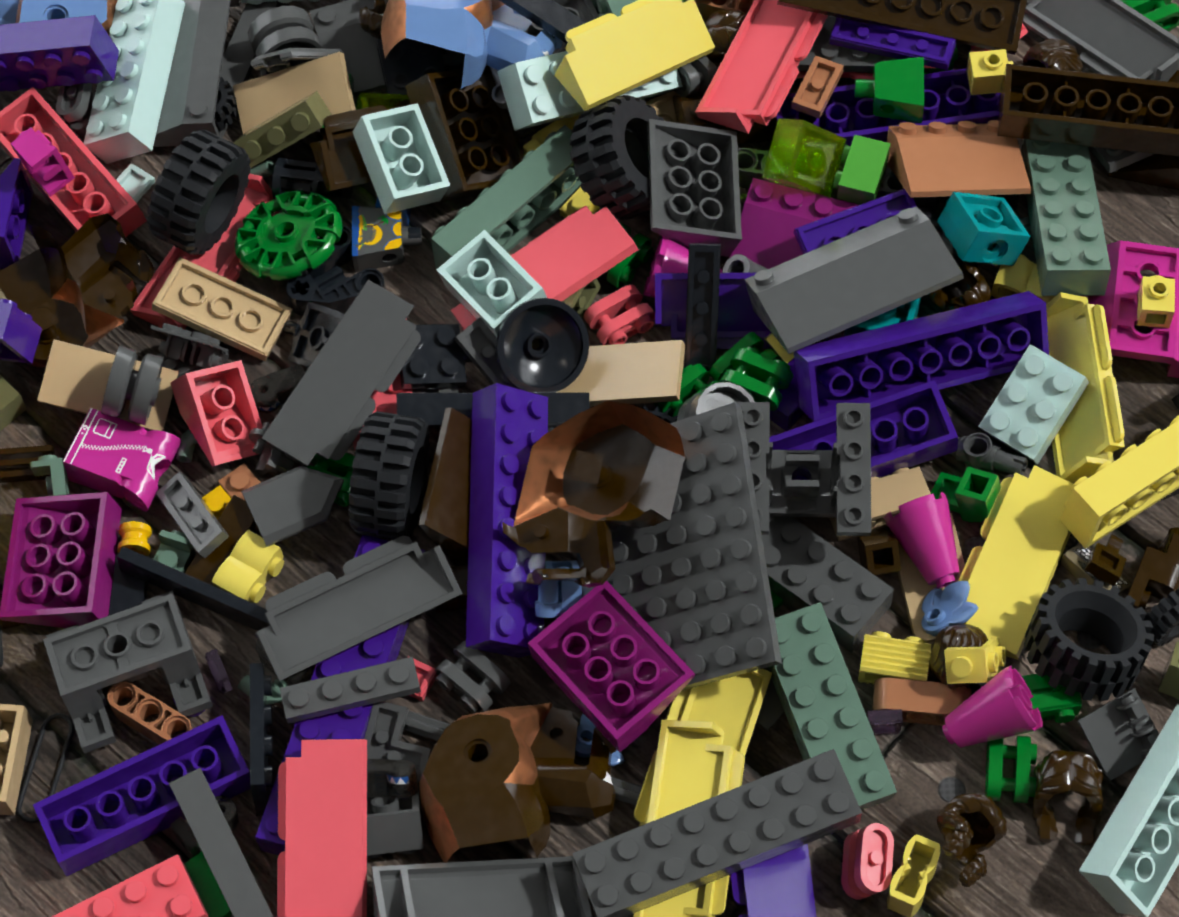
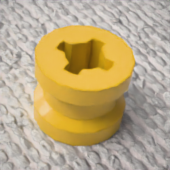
[117,521,152,556]

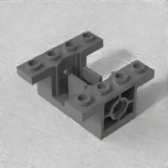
[736,402,871,536]
[43,591,213,753]

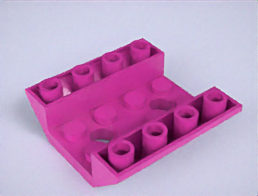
[1079,240,1179,378]

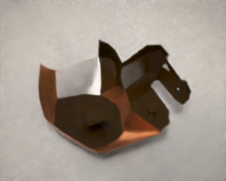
[0,213,154,367]
[503,401,685,588]
[419,703,617,863]

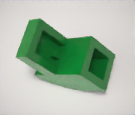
[931,467,1001,522]

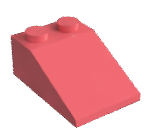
[170,360,263,467]

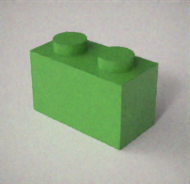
[833,134,891,205]

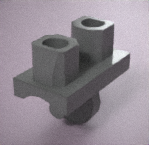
[249,422,294,475]

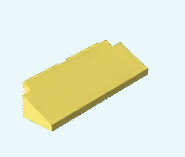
[554,0,715,111]
[1046,292,1125,483]
[958,465,1073,660]
[634,669,772,827]
[633,720,745,917]

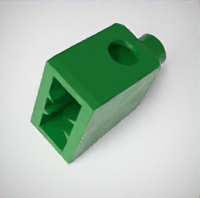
[855,57,924,123]

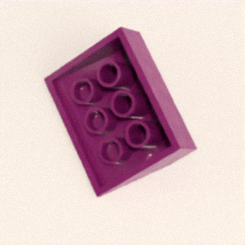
[730,178,859,269]
[0,492,122,628]
[528,581,695,753]

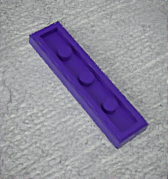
[830,17,956,70]

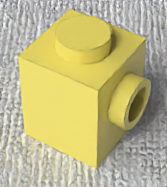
[966,49,1013,95]
[1137,275,1175,328]

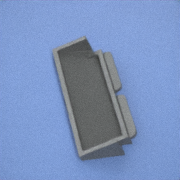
[1023,0,1179,82]
[261,280,421,467]
[255,536,463,681]

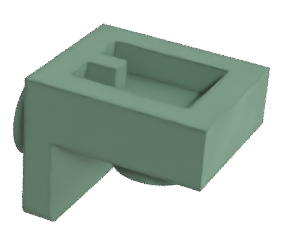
[30,455,70,496]
[153,530,195,573]

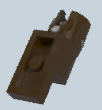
[1128,527,1179,610]

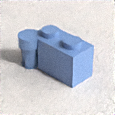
[535,560,582,619]

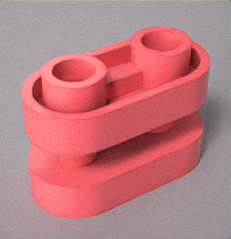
[583,284,655,345]
[841,823,894,900]

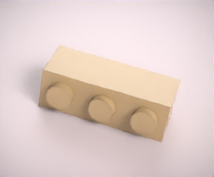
[829,467,931,541]
[0,704,33,816]

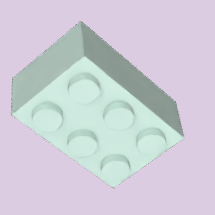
[353,103,450,214]
[436,230,547,337]
[978,344,1089,465]

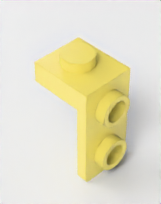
[944,637,1006,684]

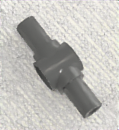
[949,433,1028,475]

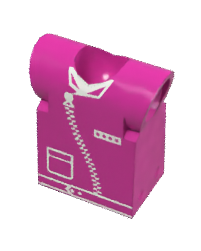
[63,408,182,511]

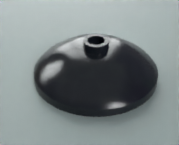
[496,298,589,393]

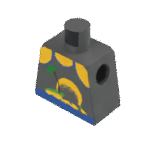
[352,206,422,272]

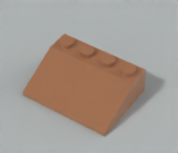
[887,120,1031,198]

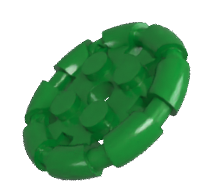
[234,191,343,281]

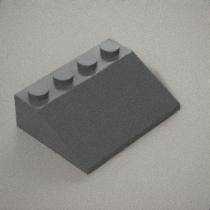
[647,119,742,257]

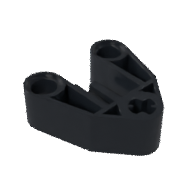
[286,224,386,316]

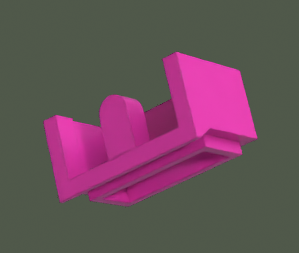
[10,127,75,197]

